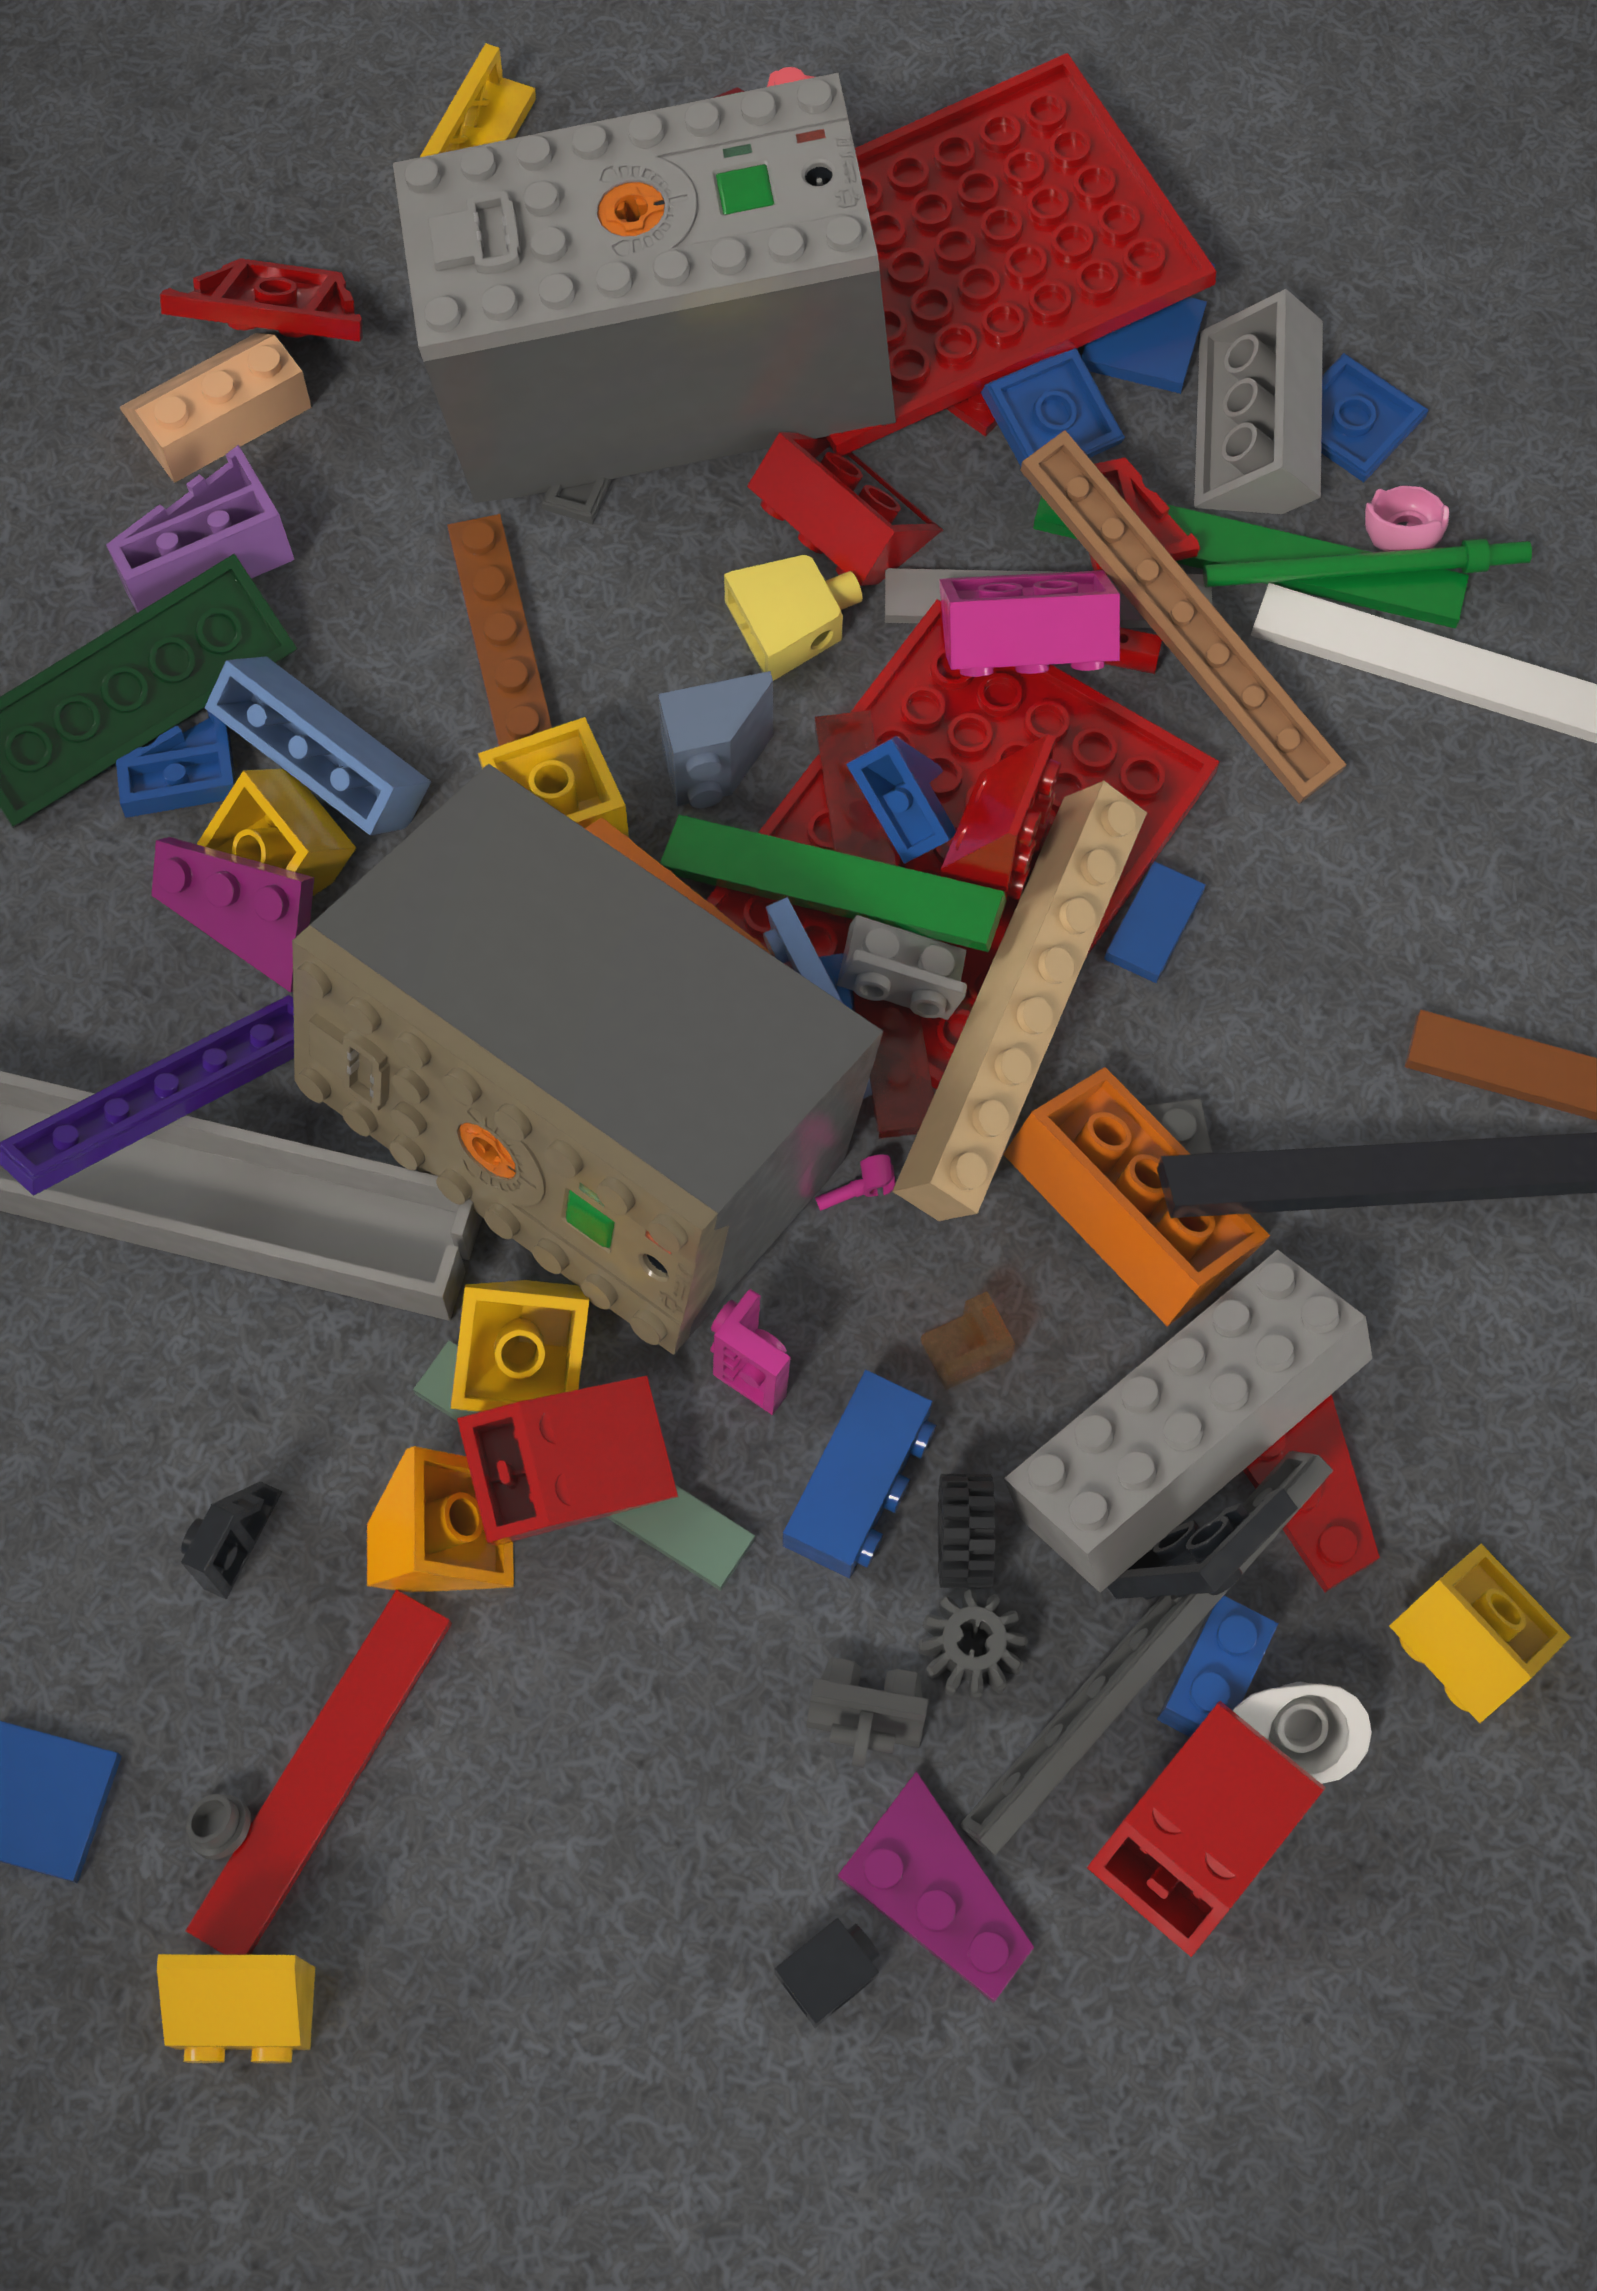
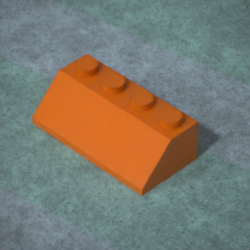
[1003,1067,1270,1327]

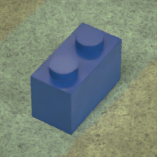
[1156,1596,1279,1737]

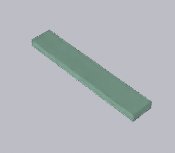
[413,1340,755,1591]

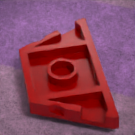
[160,258,363,342]

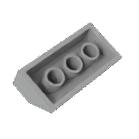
[1194,289,1323,514]

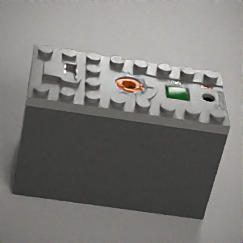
[393,73,896,503]

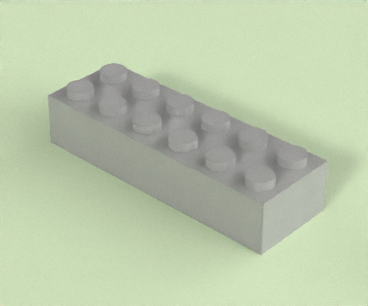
[1004,1249,1373,1593]

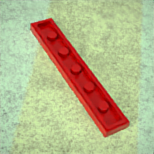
[185,1589,452,1955]

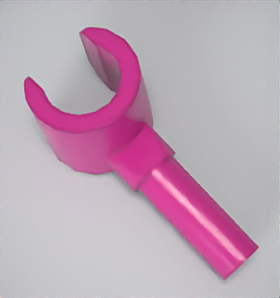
[815,1155,895,1211]

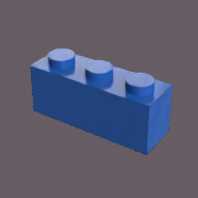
[783,1369,937,1579]

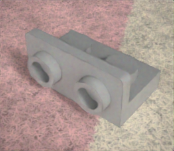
[837,915,967,1020]

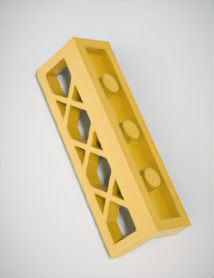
[420,43,536,157]

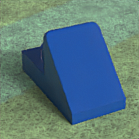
[846,736,956,864]

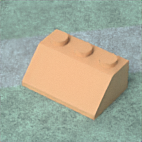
[120,333,312,483]

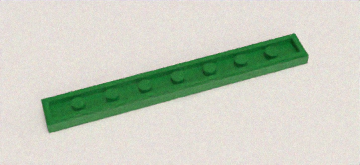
[1033,496,1469,629]

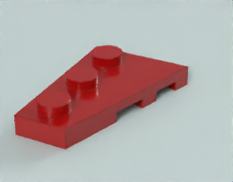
[1243,1394,1380,1593]

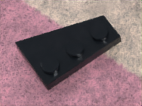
[1107,1488,1298,1600]

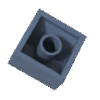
[658,671,773,808]

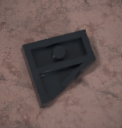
[181,1481,282,1599]

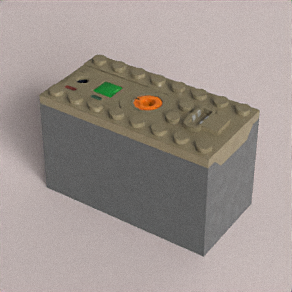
[292,764,883,1355]

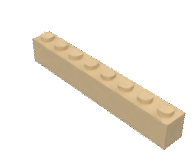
[892,781,1147,1221]

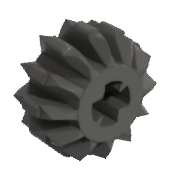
[918,1589,1027,1700]

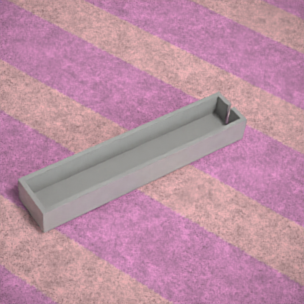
[0,1071,483,1321]

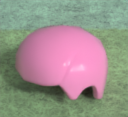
[1365,486,1449,552]

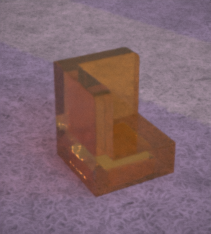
[921,1291,1015,1390]

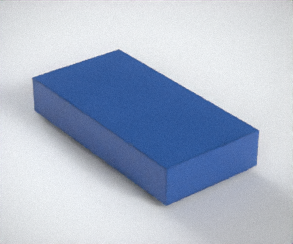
[1104,861,1206,983]

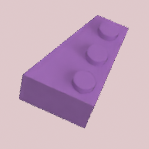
[106,445,294,613]

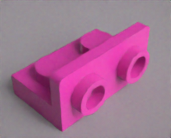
[710,1289,791,1415]

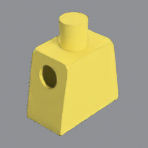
[724,555,863,681]

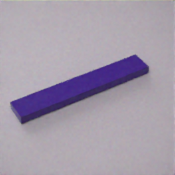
[0,995,294,1196]

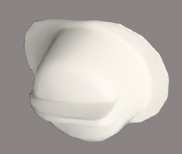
[1233,1682,1372,1784]

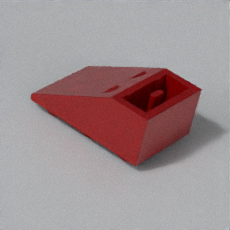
[940,734,1061,918]
[457,1375,679,1546]
[1087,1701,1326,1957]

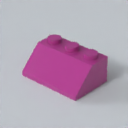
[939,570,1120,677]

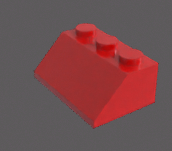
[747,432,943,586]

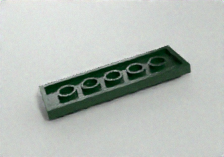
[0,553,297,828]

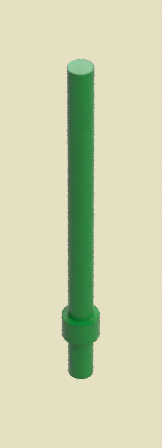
[1203,539,1532,587]

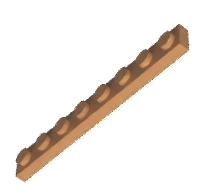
[1020,430,1347,804]

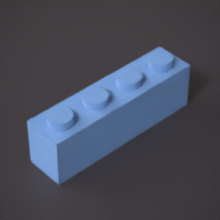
[205,657,431,835]

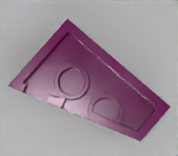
[151,837,315,993]
[837,1771,1034,2003]

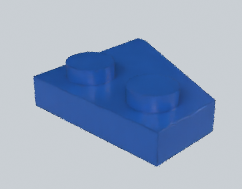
[116,710,236,818]

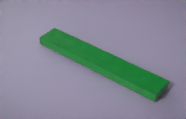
[660,814,1006,952]

